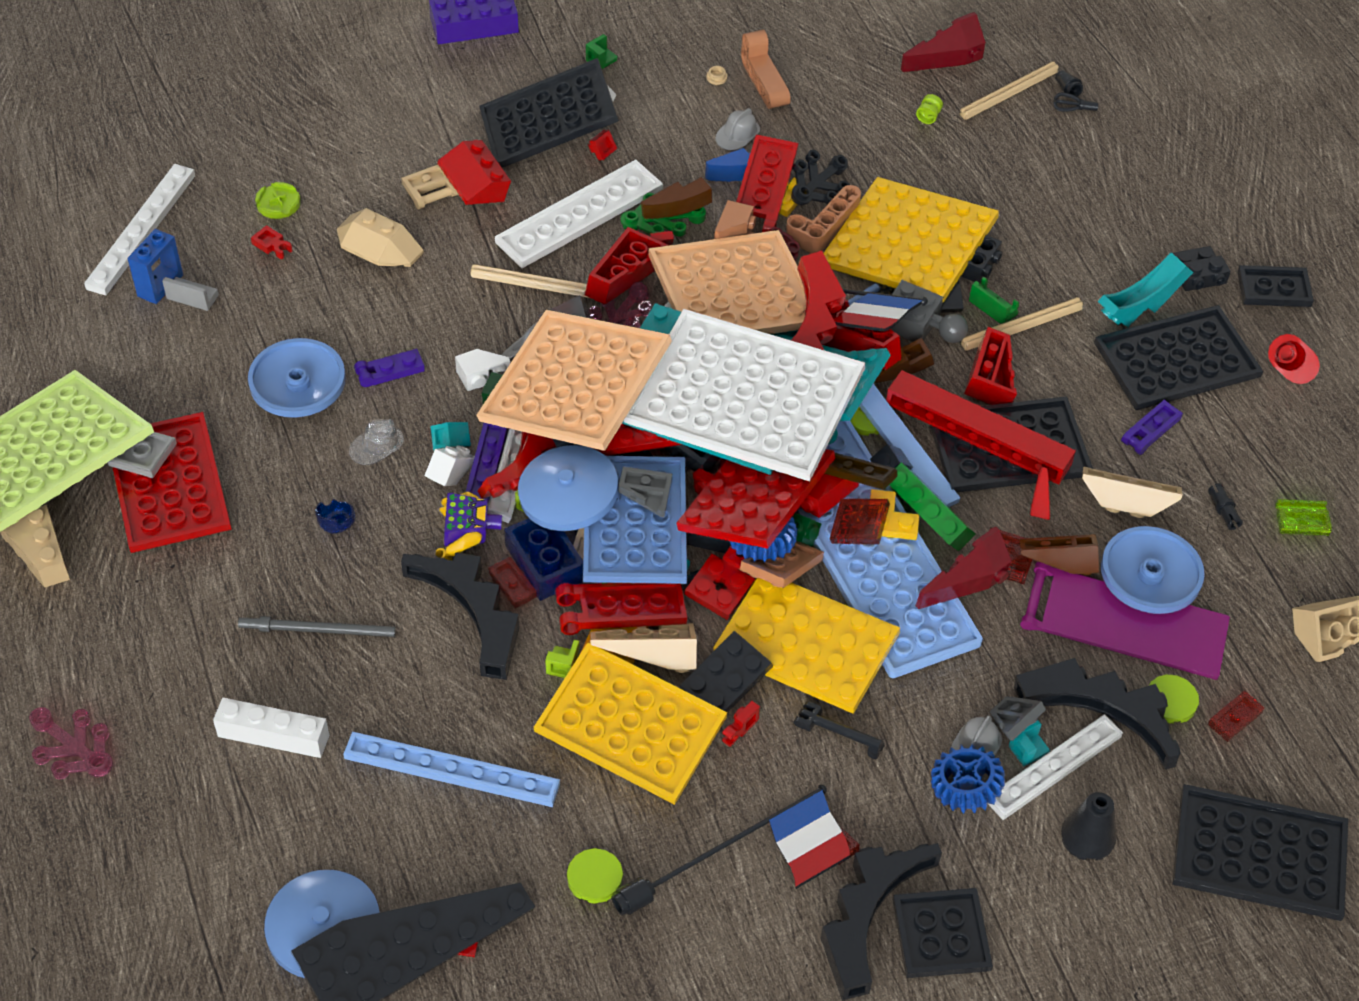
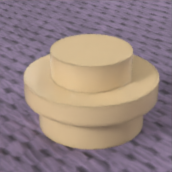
[707,66,727,85]

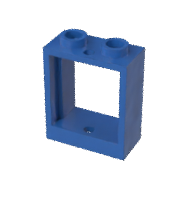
[127,229,183,305]

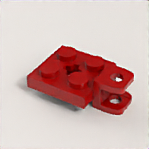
[684,546,755,620]

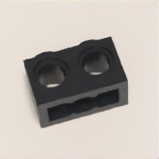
[961,235,1003,283]

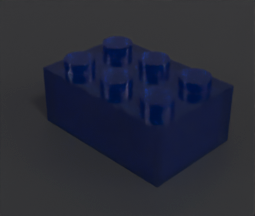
[504,518,583,601]

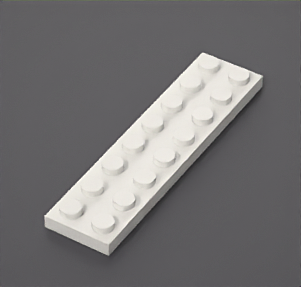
[495,160,663,268]

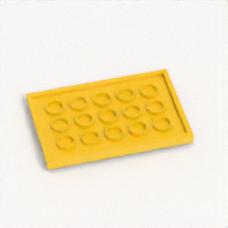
[713,578,900,714]
[534,642,727,805]

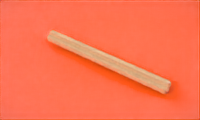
[960,62,1059,120]
[471,264,589,298]
[961,297,1083,351]

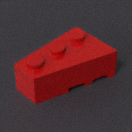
[964,327,1017,405]

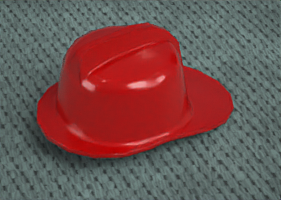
[1268,334,1320,384]

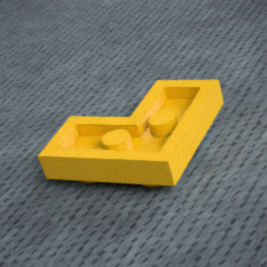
[867,489,919,540]

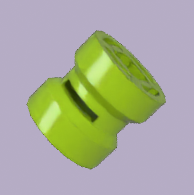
[916,94,943,124]

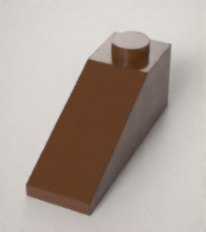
[1019,534,1099,576]

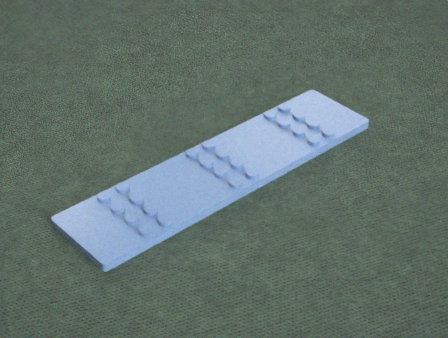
[795,421,983,678]

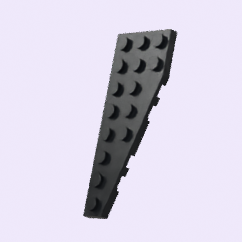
[291,882,535,1001]

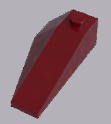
[901,12,986,72]
[915,526,1012,609]

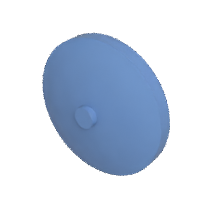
[248,338,346,417]
[518,445,619,531]
[1101,526,1204,614]
[264,870,380,978]

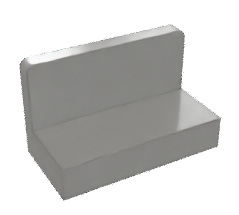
[162,277,219,311]

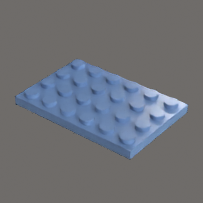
[583,456,687,584]

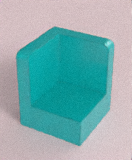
[430,422,471,450]
[1008,720,1050,767]

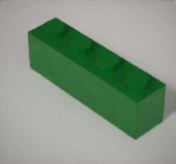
[890,462,976,551]

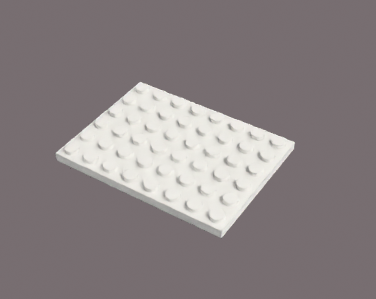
[624,309,865,481]

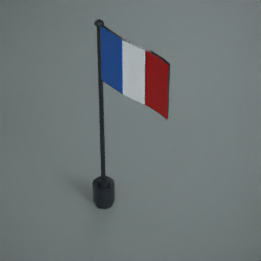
[834,289,928,332]
[611,784,850,916]

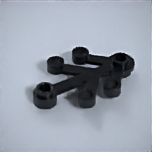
[791,149,850,206]

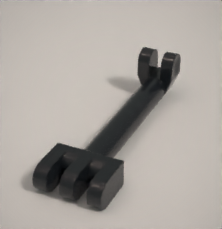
[793,701,884,759]

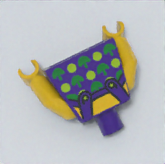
[435,492,502,561]

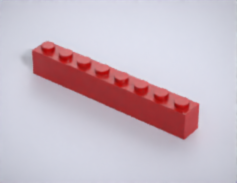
[886,370,1076,485]

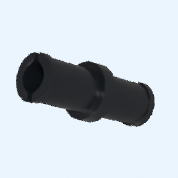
[1208,483,1243,530]

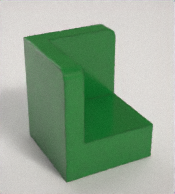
[586,34,617,69]

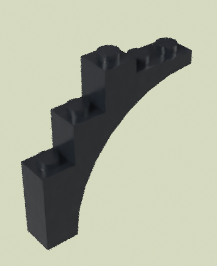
[401,553,519,680]
[1014,658,1181,770]
[821,843,942,1001]

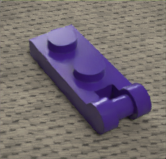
[354,349,425,387]
[1121,400,1183,455]

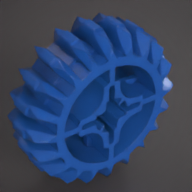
[729,517,797,563]
[931,743,1005,814]

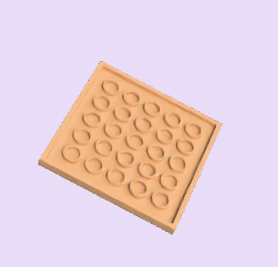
[648,230,806,334]
[477,310,672,451]

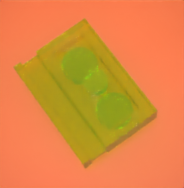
[1275,499,1332,536]

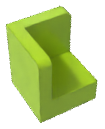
[545,640,580,678]

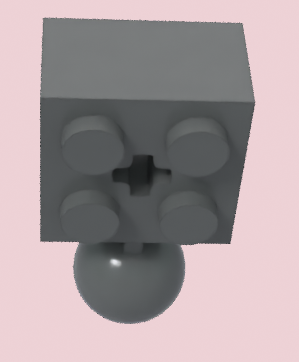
[891,280,968,343]

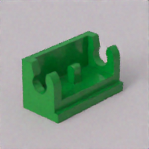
[969,277,1019,324]

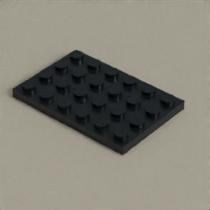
[479,58,619,168]
[1094,305,1263,410]
[930,396,1093,493]
[1172,784,1348,921]

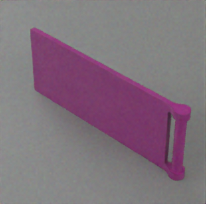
[1020,562,1230,680]

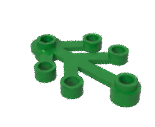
[621,193,706,237]

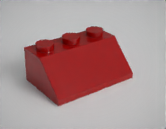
[437,140,511,205]

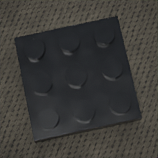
[892,888,993,978]

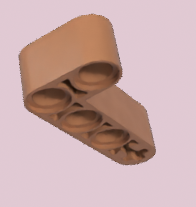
[741,30,791,109]
[786,185,861,253]

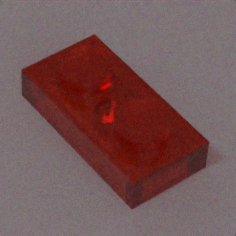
[488,557,537,609]
[1207,690,1265,742]

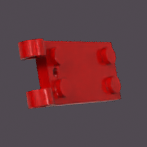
[736,134,799,232]
[555,583,687,635]

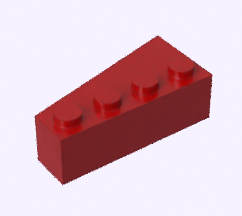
[585,227,668,304]
[822,299,901,370]

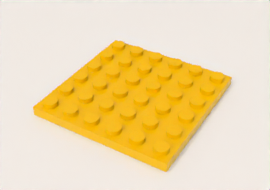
[824,177,999,303]

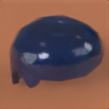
[315,499,356,534]

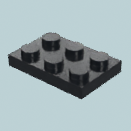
[1237,265,1314,307]
[680,631,773,713]

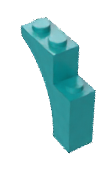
[1098,252,1194,327]

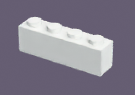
[213,697,329,758]

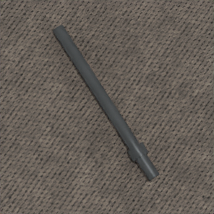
[238,616,396,637]

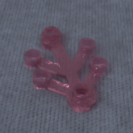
[589,282,652,328]
[29,707,113,779]

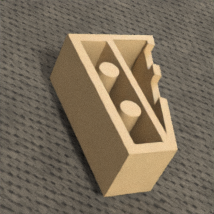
[1,505,70,588]

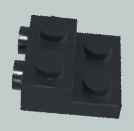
[1169,246,1231,291]

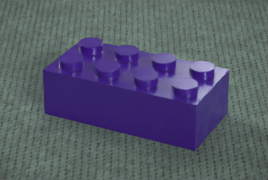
[429,0,519,45]

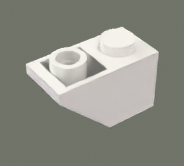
[455,349,510,391]
[425,445,475,486]

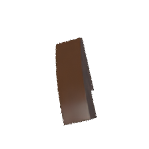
[641,177,712,219]
[874,338,934,383]

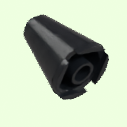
[1061,792,1116,861]

